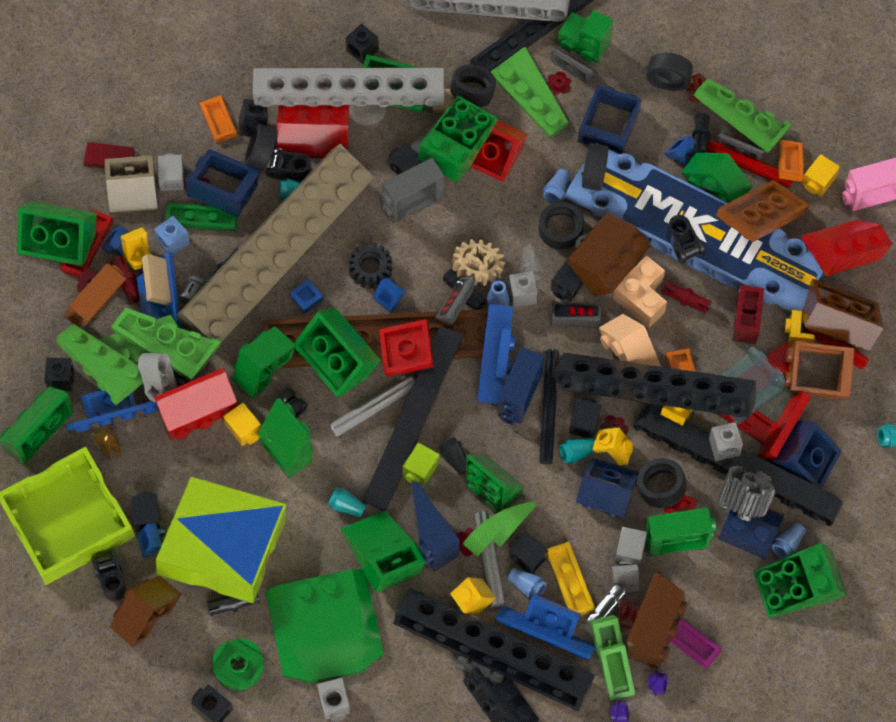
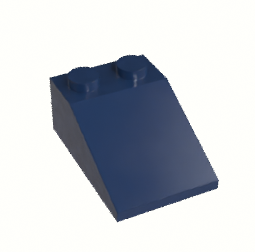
[412,481,459,572]

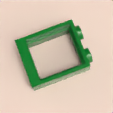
[645,507,716,556]

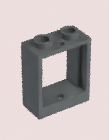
[381,158,444,222]

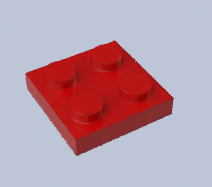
[379,319,434,377]

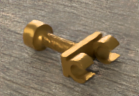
[91,425,122,461]

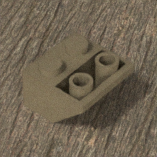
[105,155,158,215]

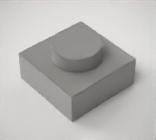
[612,564,639,592]

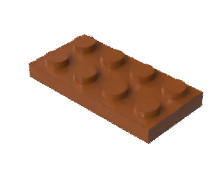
[716,180,810,242]

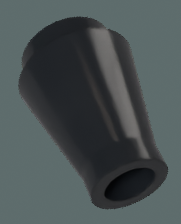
[438,437,466,476]

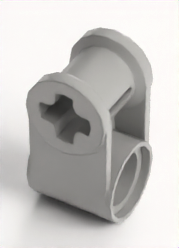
[138,353,177,402]

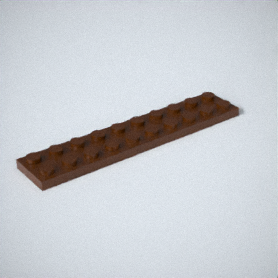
[263,309,510,368]

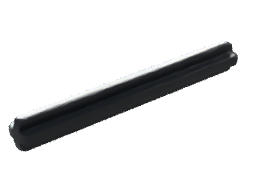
[539,349,559,465]

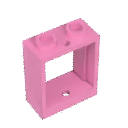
[842,158,896,211]

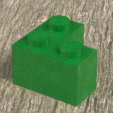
[557,10,614,63]
[681,153,753,203]
[232,327,296,398]

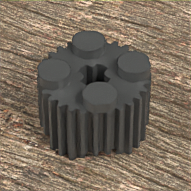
[718,465,776,521]

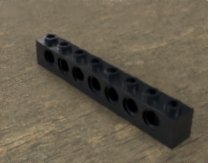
[555,352,756,418]
[393,588,595,712]

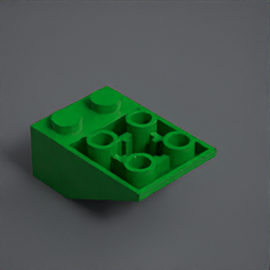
[418,96,498,183]
[258,398,313,479]
[466,454,523,512]
[341,511,425,593]
[753,543,847,618]

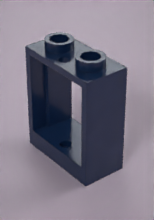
[578,85,642,154]
[185,149,260,217]
[498,347,544,425]

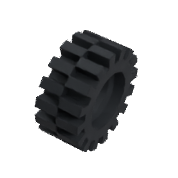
[349,243,393,289]

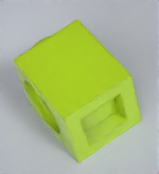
[403,443,440,486]

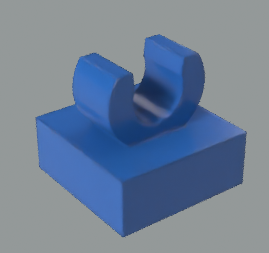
[664,136,696,166]
[101,226,129,256]
[373,277,406,313]
[137,523,166,557]

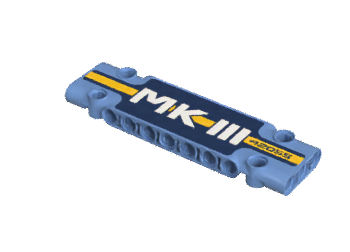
[565,143,824,313]

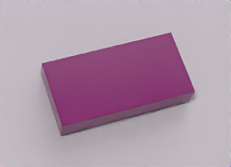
[670,618,722,669]

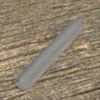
[330,376,415,436]
[475,511,504,608]

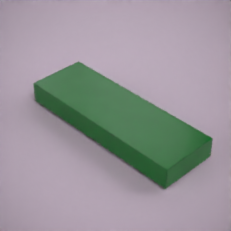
[165,203,238,232]

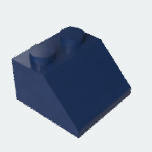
[771,421,842,489]
[576,457,639,517]
[719,509,784,559]

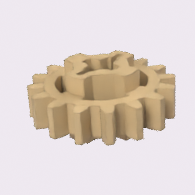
[452,239,505,286]

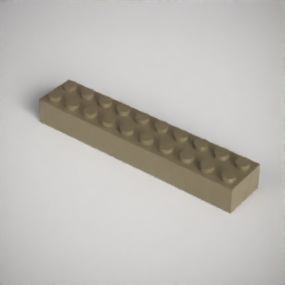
[175,144,374,342]

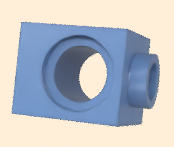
[154,216,190,256]

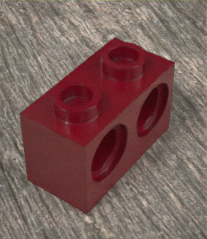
[732,285,764,344]

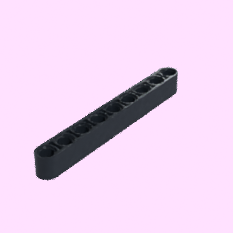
[633,404,843,526]

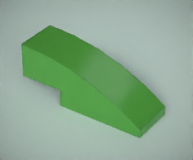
[463,501,537,557]
[589,615,635,701]

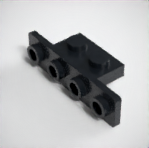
[463,667,540,722]

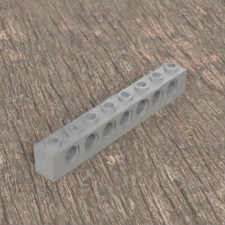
[253,68,444,107]

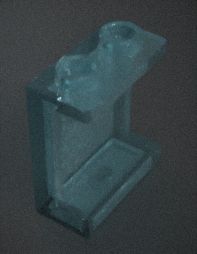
[715,346,785,425]

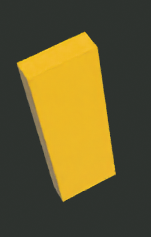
[547,541,596,617]

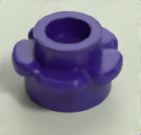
[648,670,668,696]
[611,700,629,722]

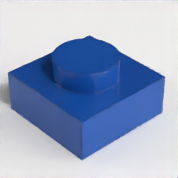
[289,279,323,314]

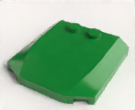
[266,569,384,684]

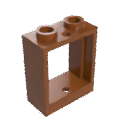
[63,263,126,329]
[784,341,854,400]

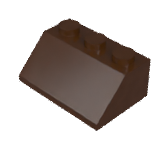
[566,213,651,297]
[802,279,884,351]
[627,573,688,669]

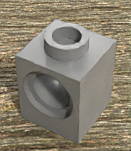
[158,153,184,191]
[508,271,537,308]
[709,422,743,461]
[615,527,647,568]
[317,678,350,721]

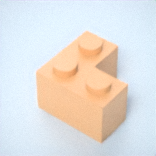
[613,256,667,328]
[599,314,661,367]

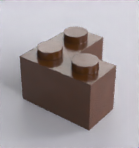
[110,576,182,646]

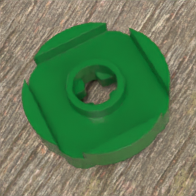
[213,638,264,691]

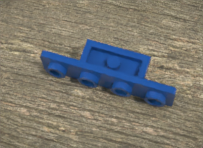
[137,252,182,329]
[477,304,515,404]
[66,390,158,433]
[495,594,595,659]

